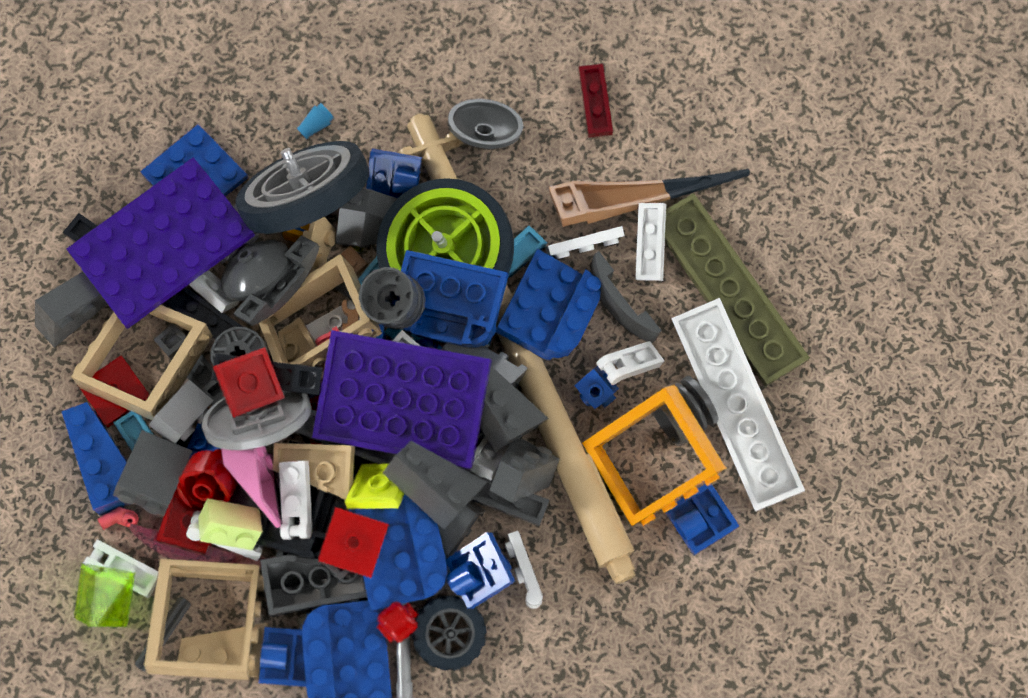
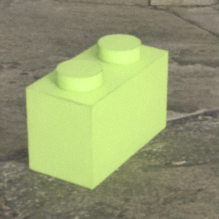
[198,499,262,550]

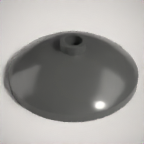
[448,99,523,150]
[221,240,291,301]

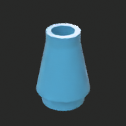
[297,103,334,139]

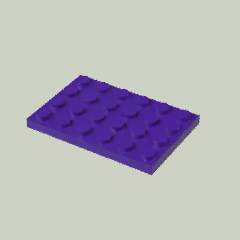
[66,157,255,329]
[312,330,492,469]

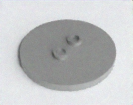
[202,390,311,450]

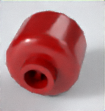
[376,601,418,643]

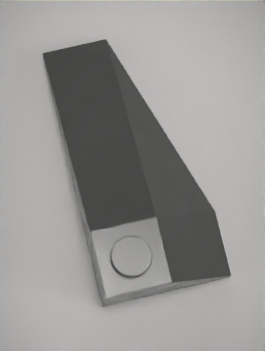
[336,188,398,248]
[260,555,367,617]

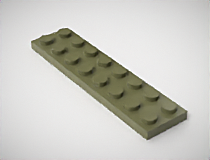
[665,193,810,387]

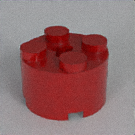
[177,449,238,511]

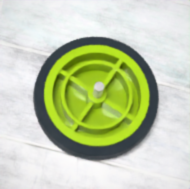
[377,178,514,274]

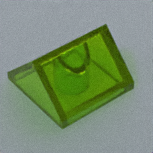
[74,563,135,627]

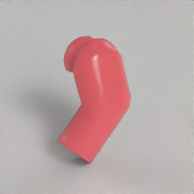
[98,507,138,530]

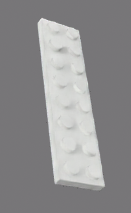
[671,298,805,512]

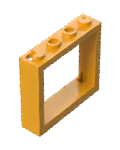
[582,385,726,526]

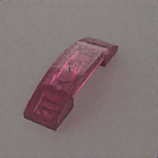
[129,523,238,564]

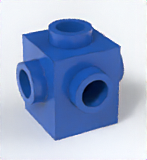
[574,366,619,409]

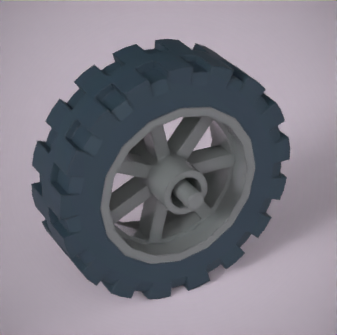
[411,595,487,671]

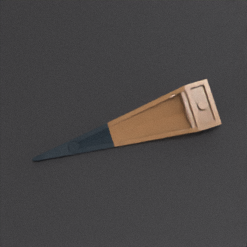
[549,169,750,227]

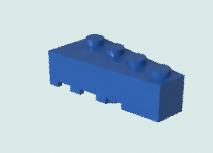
[61,402,131,516]

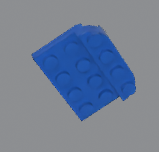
[496,249,601,360]
[392,250,509,348]
[349,494,447,611]
[302,601,392,698]

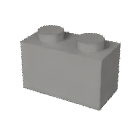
[149,380,214,444]

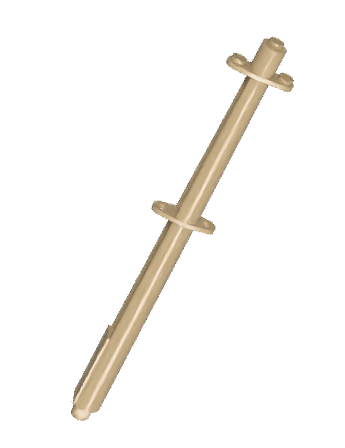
[398,114,636,584]

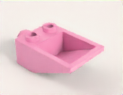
[222,446,281,528]

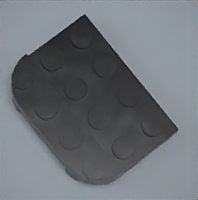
[256,440,360,559]

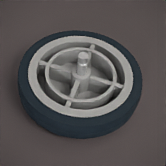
[236,141,369,234]

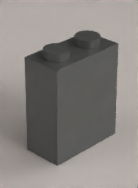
[113,430,192,516]

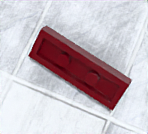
[578,64,613,138]

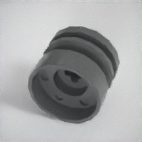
[359,267,426,330]
[211,327,274,365]
[652,376,719,447]

